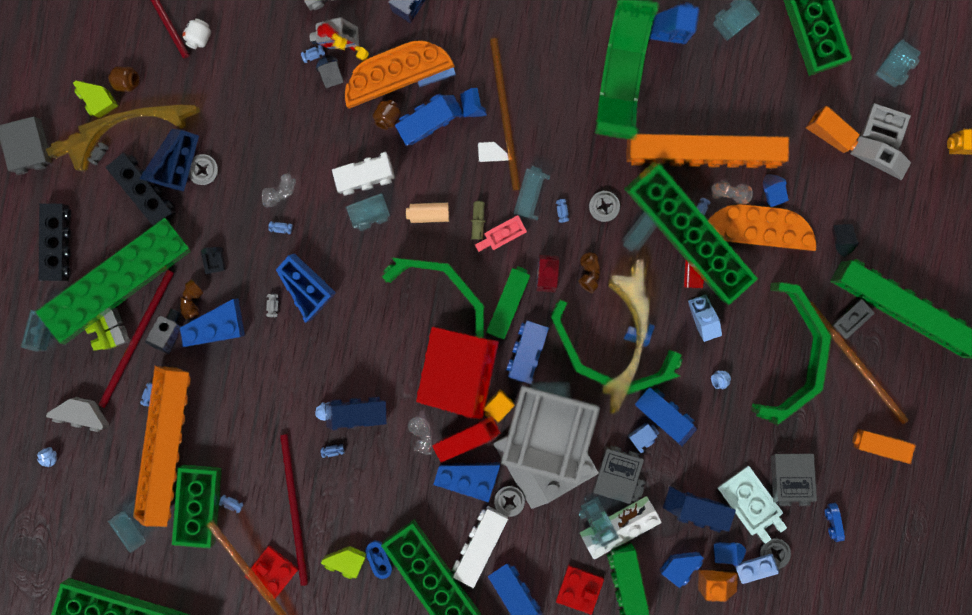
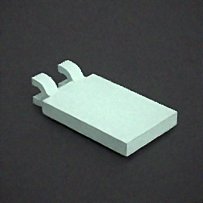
[717,466,787,544]

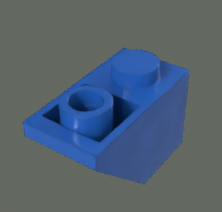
[659,552,704,588]

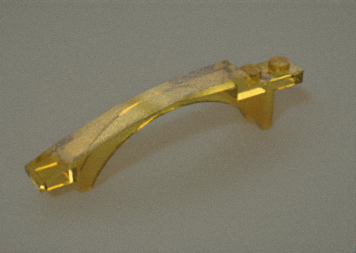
[46,105,201,172]
[603,260,650,414]

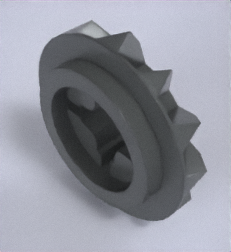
[759,538,791,569]

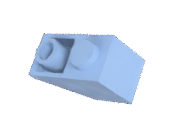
[688,295,722,342]

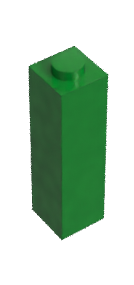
[486,266,530,339]

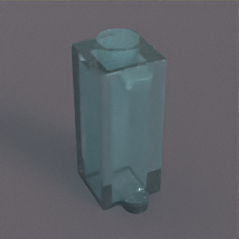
[514,166,550,220]
[621,211,657,252]
[579,497,619,547]

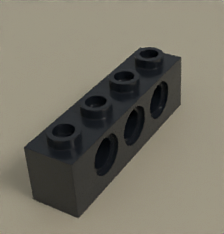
[105,153,177,226]
[38,203,71,281]

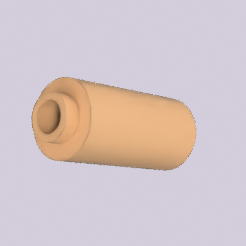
[406,202,449,223]

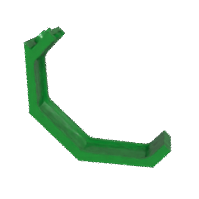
[595,0,658,140]
[382,258,484,338]
[751,282,831,425]
[550,300,682,394]

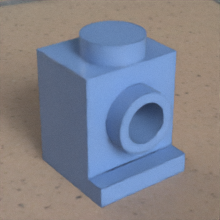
[628,423,659,453]

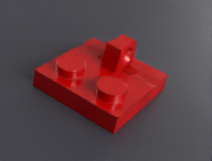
[244,545,298,600]
[555,565,604,615]

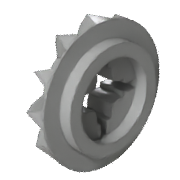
[188,154,218,185]
[589,191,620,222]
[494,486,525,517]

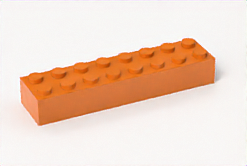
[626,134,789,169]
[133,366,190,527]

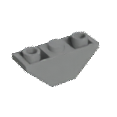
[850,136,911,180]
[46,397,109,432]

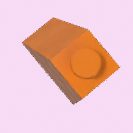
[805,106,860,153]
[852,429,915,464]
[698,570,738,601]

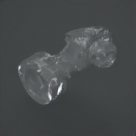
[262,174,296,207]
[711,181,753,204]
[408,417,434,455]

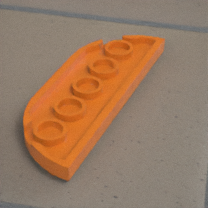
[345,41,455,109]
[708,204,816,251]

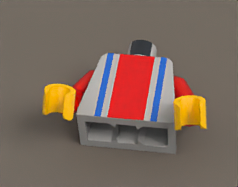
[310,18,369,61]

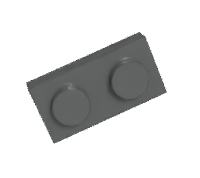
[832,299,875,339]

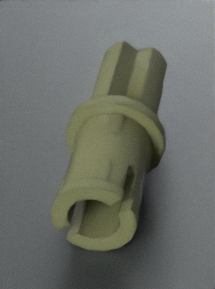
[471,201,486,240]

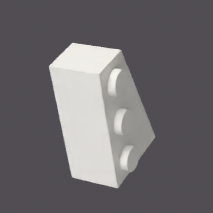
[332,152,395,196]

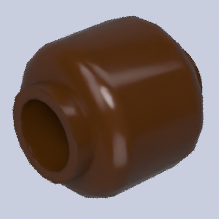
[109,66,140,92]
[373,100,401,130]

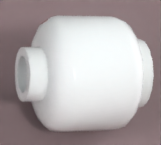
[182,18,211,49]

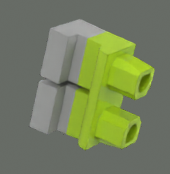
[85,308,130,350]

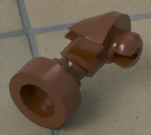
[578,253,600,293]
[180,279,204,319]

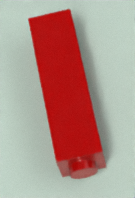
[432,416,501,462]

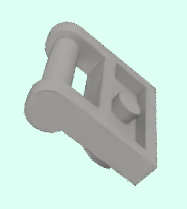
[861,103,911,149]

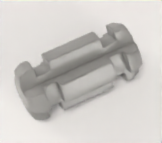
[266,294,278,317]

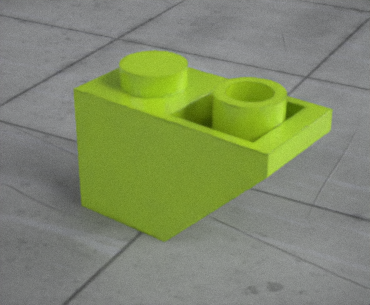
[73,81,118,118]
[321,546,366,579]

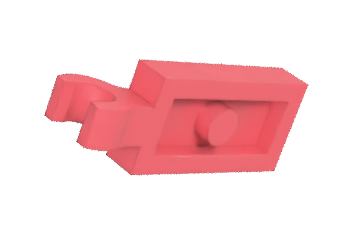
[475,215,527,252]

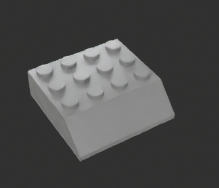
[501,385,599,484]
[493,435,599,509]

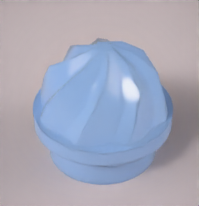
[711,370,731,389]
[315,402,330,421]
[37,447,57,467]

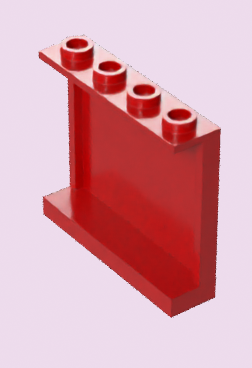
[416,327,498,418]

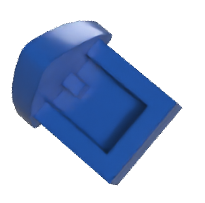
[460,88,487,117]
[763,174,789,207]
[623,324,655,347]
[714,542,746,566]

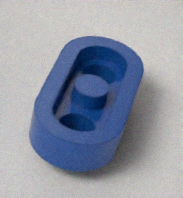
[824,503,845,542]
[366,541,392,579]

